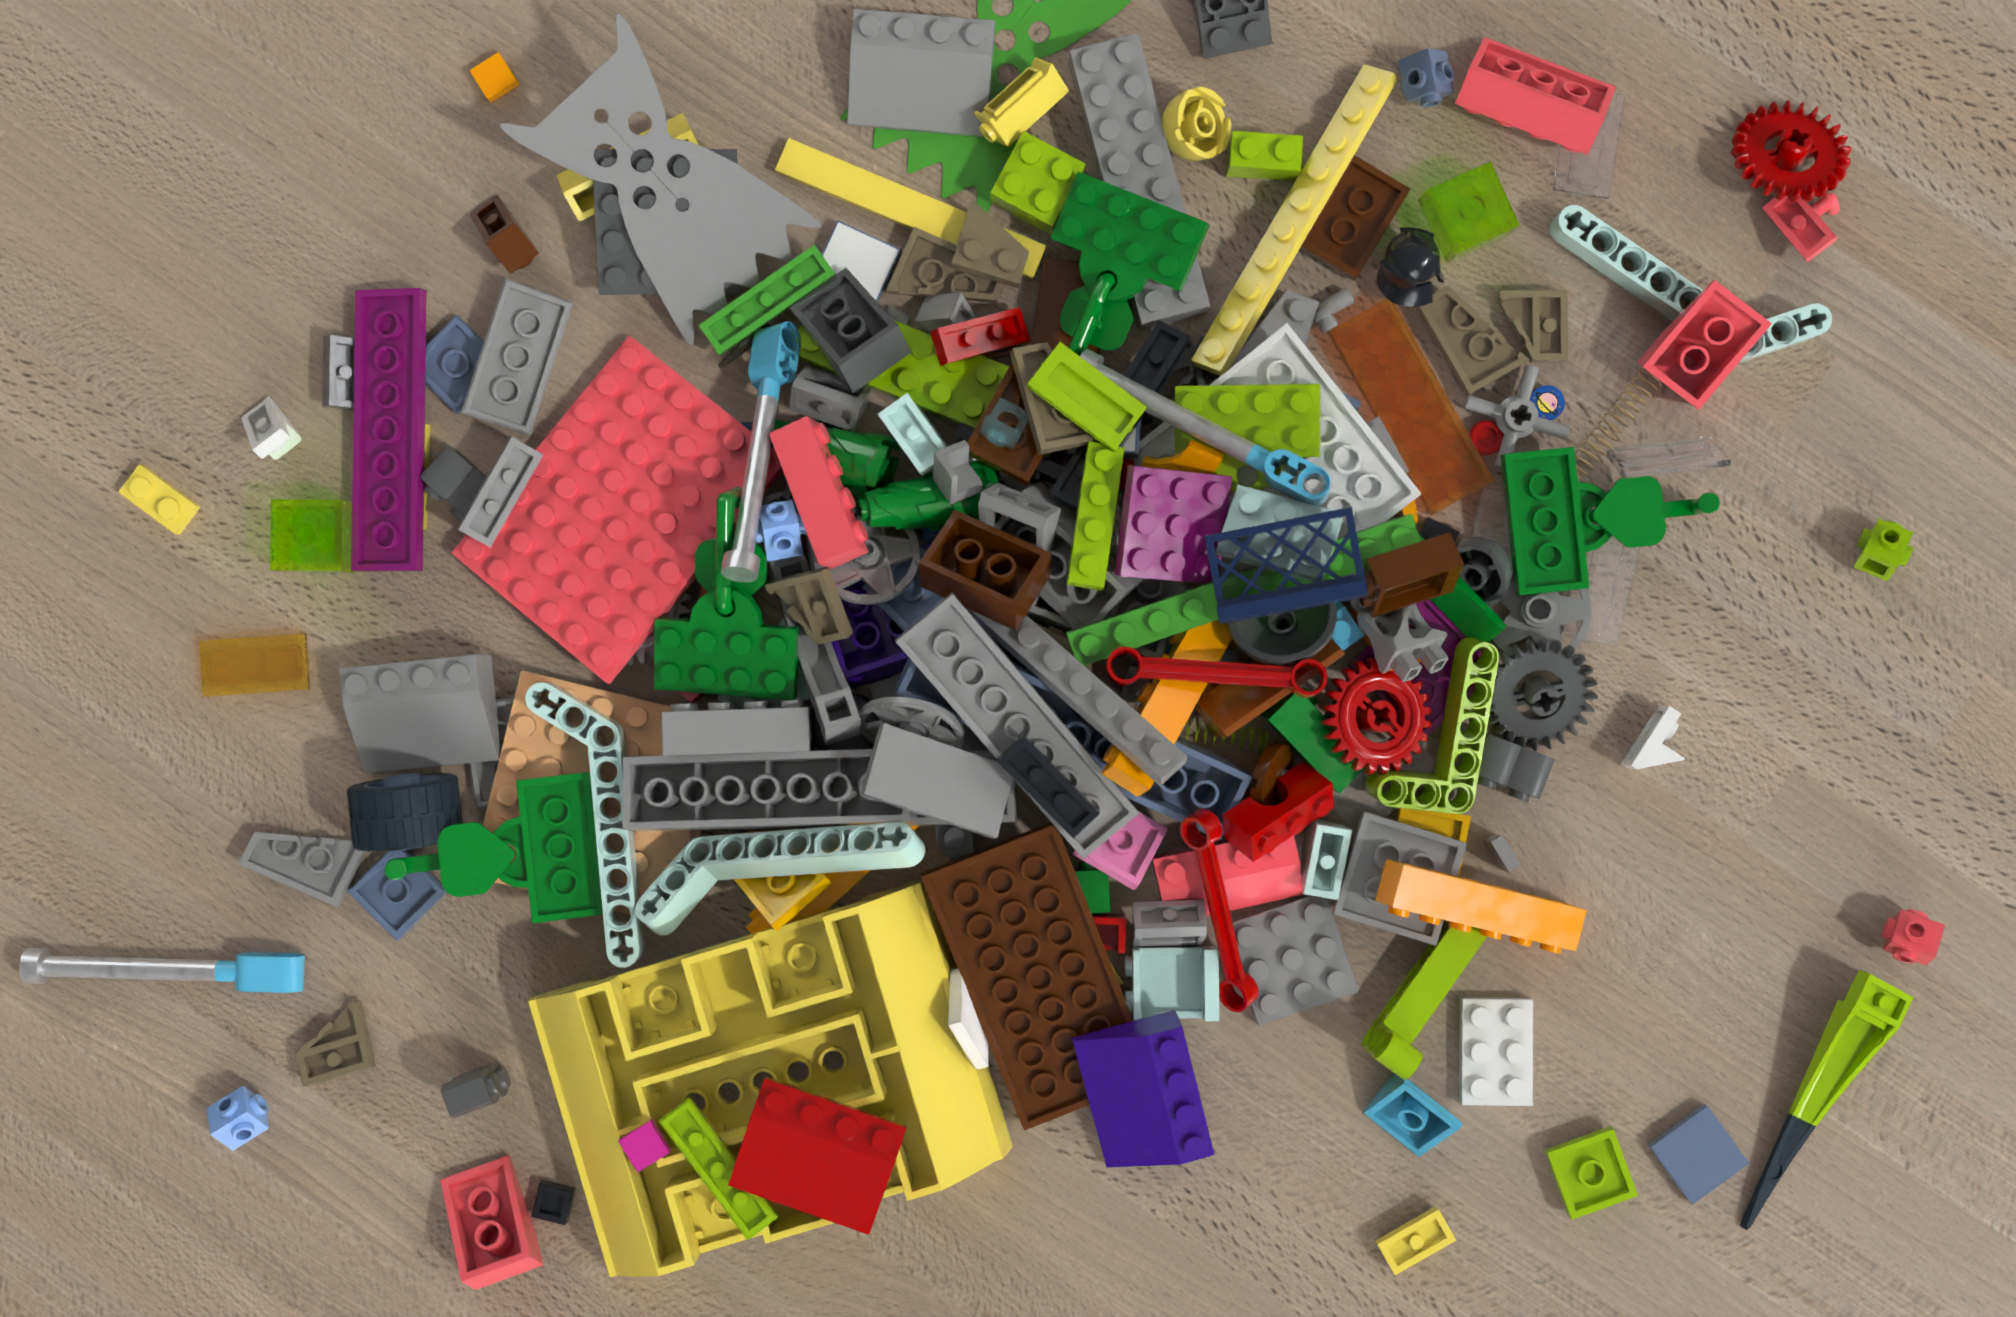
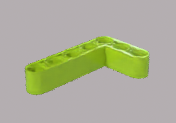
[1365,637,1499,814]
[1361,920,1487,1080]

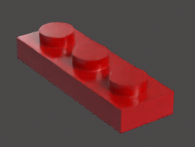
[930,307,1031,366]

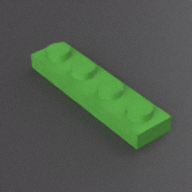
[698,244,835,356]

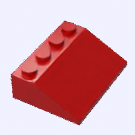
[728,1077,907,1235]

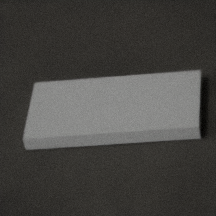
[461,278,573,436]
[860,723,1013,838]

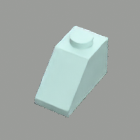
[1301,819,1352,900]

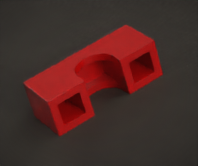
[1222,761,1334,862]

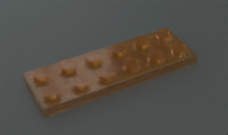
[1328,299,1494,516]

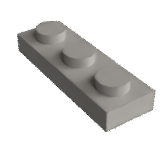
[457,436,543,547]

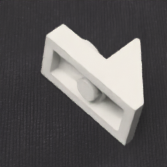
[241,396,302,460]
[1621,706,1685,769]

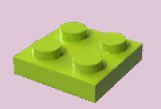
[1544,1126,1638,1220]

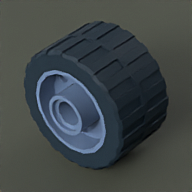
[346,773,463,852]

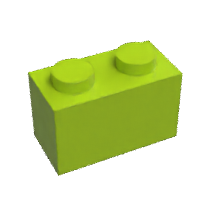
[1226,131,1303,181]

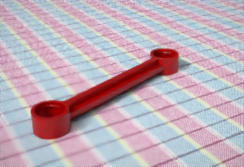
[1105,647,1328,698]
[1180,809,1259,1012]

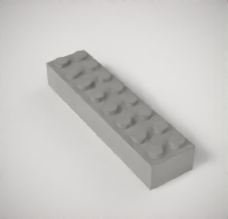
[1068,33,1210,331]
[623,749,917,832]

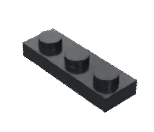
[997,734,1100,839]

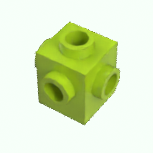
[1854,518,1914,582]

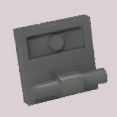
[1190,0,1273,59]

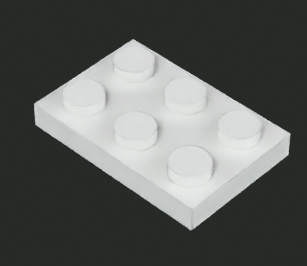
[1459,997,1533,1106]

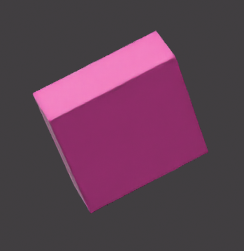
[618,1119,671,1173]

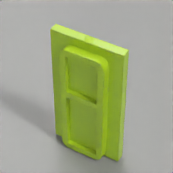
[1026,342,1147,452]

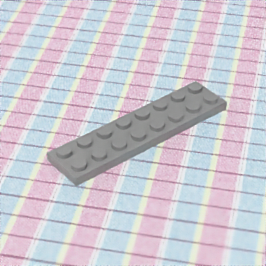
[895,592,1139,859]

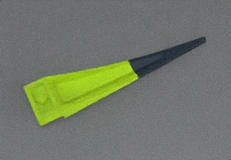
[1740,969,1914,1230]

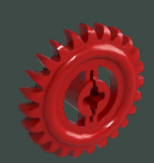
[1731,100,1851,202]
[1320,658,1432,775]

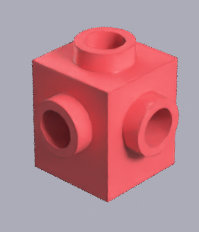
[1881,909,1945,966]

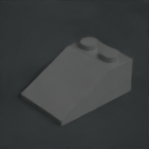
[789,268,911,393]

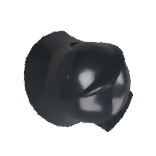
[1377,227,1444,307]

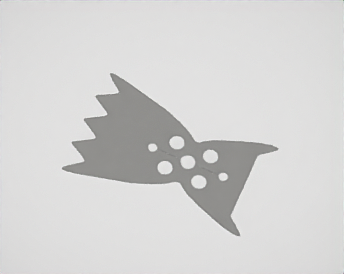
[500,14,822,345]

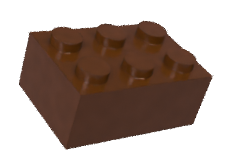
[919,510,1051,631]

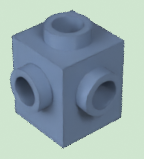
[1398,48,1455,108]

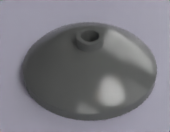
[1228,603,1337,665]

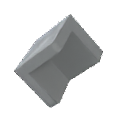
[915,292,976,335]
[933,440,982,505]

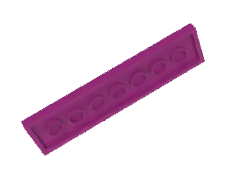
[351,288,427,572]

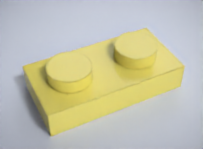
[119,464,200,535]
[1375,1206,1456,1275]

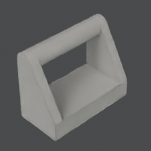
[788,364,873,432]
[978,483,1061,552]
[1132,900,1207,947]

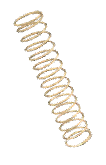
[1575,370,1661,483]

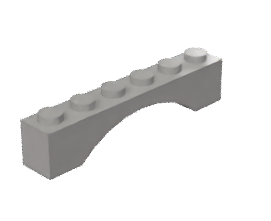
[762,539,861,745]

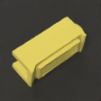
[974,57,1069,147]

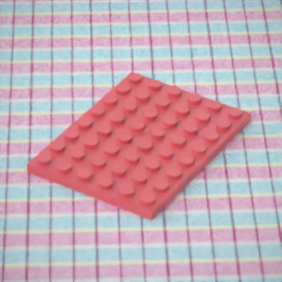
[451,335,783,684]

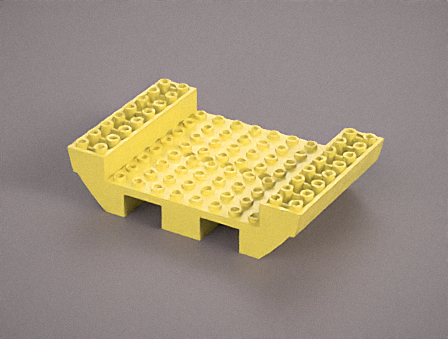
[527,879,1013,1278]

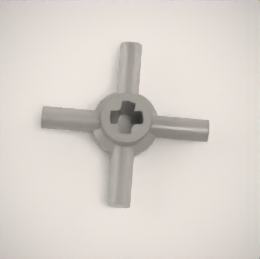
[1464,365,1570,469]

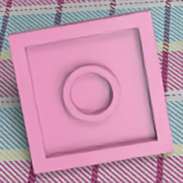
[1073,811,1168,890]

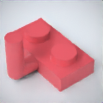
[1762,193,1840,263]

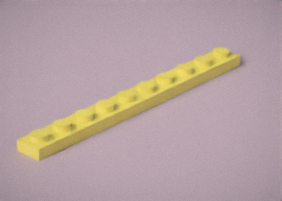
[1191,64,1397,376]

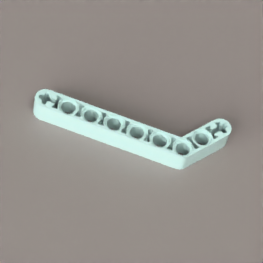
[1549,205,1832,363]
[525,682,644,968]
[635,822,925,935]

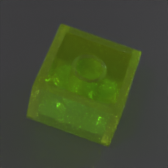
[1418,161,1520,263]
[270,499,355,574]

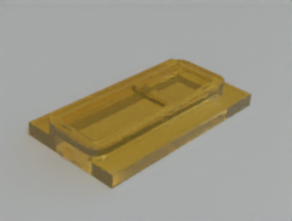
[199,633,310,697]

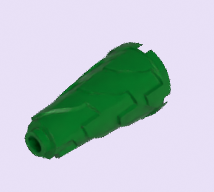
[771,419,900,500]
[856,460,1001,531]

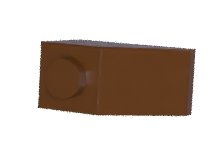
[470,194,539,274]

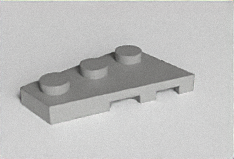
[1218,290,1319,378]
[238,832,366,907]

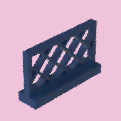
[1205,507,1369,624]

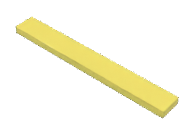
[775,138,1047,280]

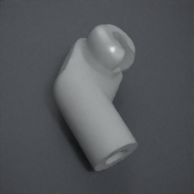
[1313,288,1354,333]

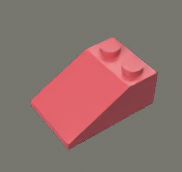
[1637,280,1772,410]
[440,1155,543,1290]

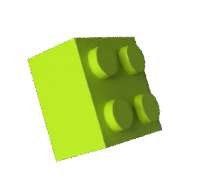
[990,131,1086,235]

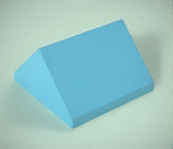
[1364,1073,1462,1157]

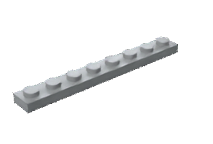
[966,608,1187,786]

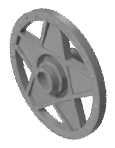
[812,507,920,605]
[1490,567,1592,656]
[859,697,965,749]

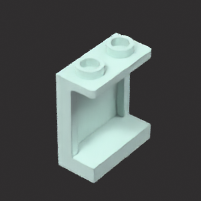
[878,393,948,477]
[1124,946,1219,1021]

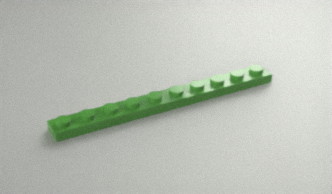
[1066,514,1421,666]

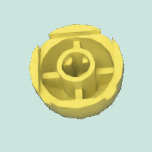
[1161,87,1232,162]

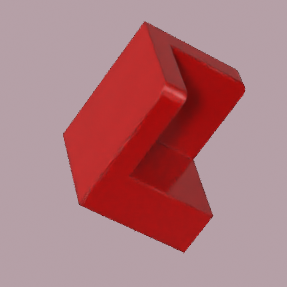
[1091,913,1126,954]

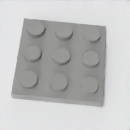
[1331,811,1467,946]
[1232,895,1359,1026]

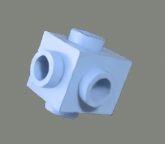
[756,500,807,562]
[207,1086,269,1151]

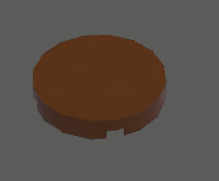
[1250,741,1293,806]

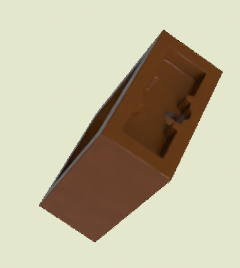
[1358,532,1464,618]

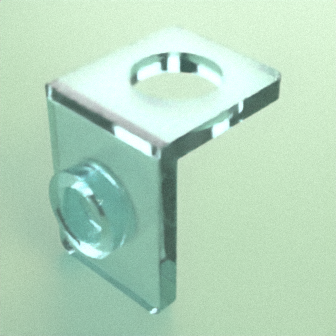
[981,398,1029,450]

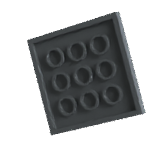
[593,149,741,295]

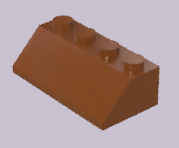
[1194,626,1345,737]

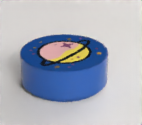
[1530,385,1565,420]

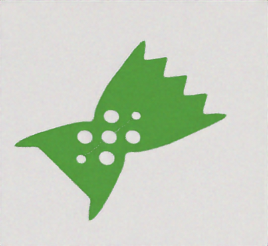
[840,0,1131,213]

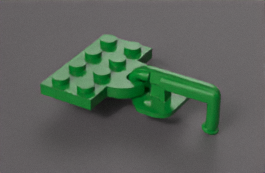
[1050,171,1210,356]
[1500,447,1720,596]
[654,487,799,700]
[384,772,603,924]

